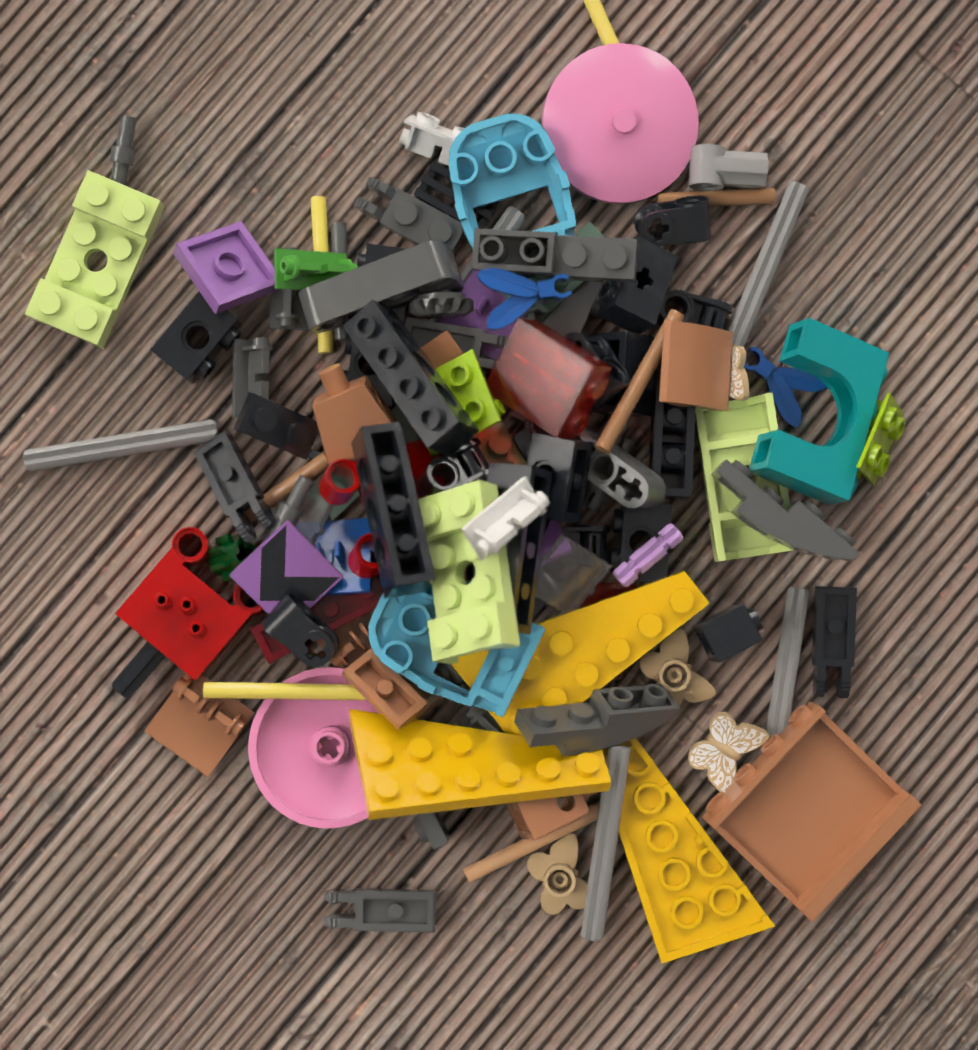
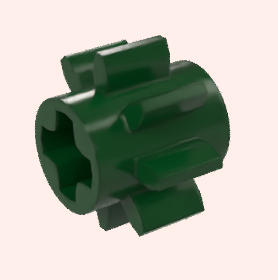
[207,533,255,583]

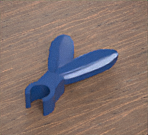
[477,268,572,330]
[744,347,827,427]

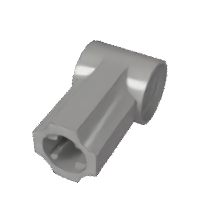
[689,144,769,191]

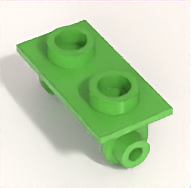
[274,248,358,290]

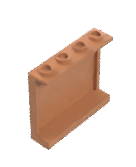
[702,701,922,922]

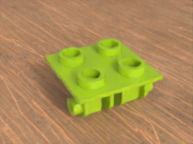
[428,349,505,457]
[856,393,906,486]

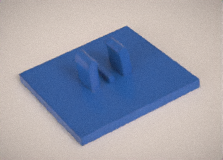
[295,518,372,596]

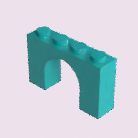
[749,318,889,505]

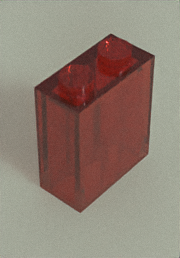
[486,318,612,438]

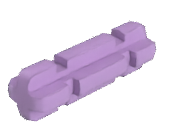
[613,524,683,587]

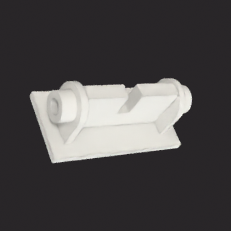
[399,112,465,166]
[462,477,550,561]

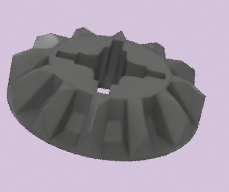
[410,292,474,319]

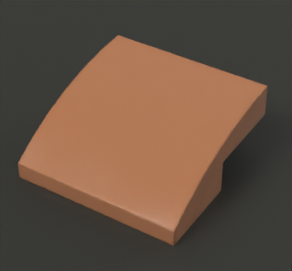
[659,320,733,412]
[342,648,444,730]

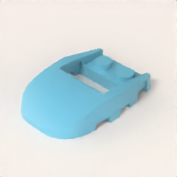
[448,113,577,277]
[368,580,545,717]

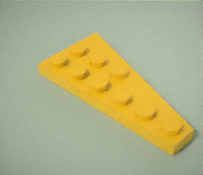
[451,571,710,736]
[349,709,611,820]
[602,738,775,964]

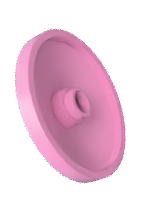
[541,43,699,204]
[248,667,381,829]

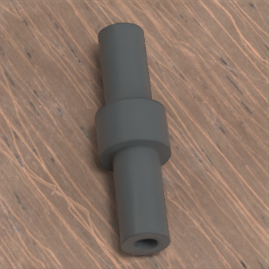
[109,115,137,186]
[267,475,314,538]

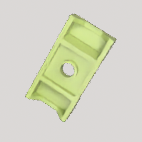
[25,170,165,349]
[695,393,794,562]
[418,480,520,664]

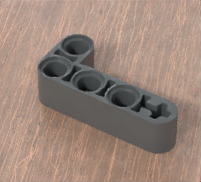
[298,240,464,333]
[526,373,666,508]

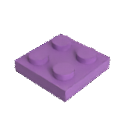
[173,221,280,314]

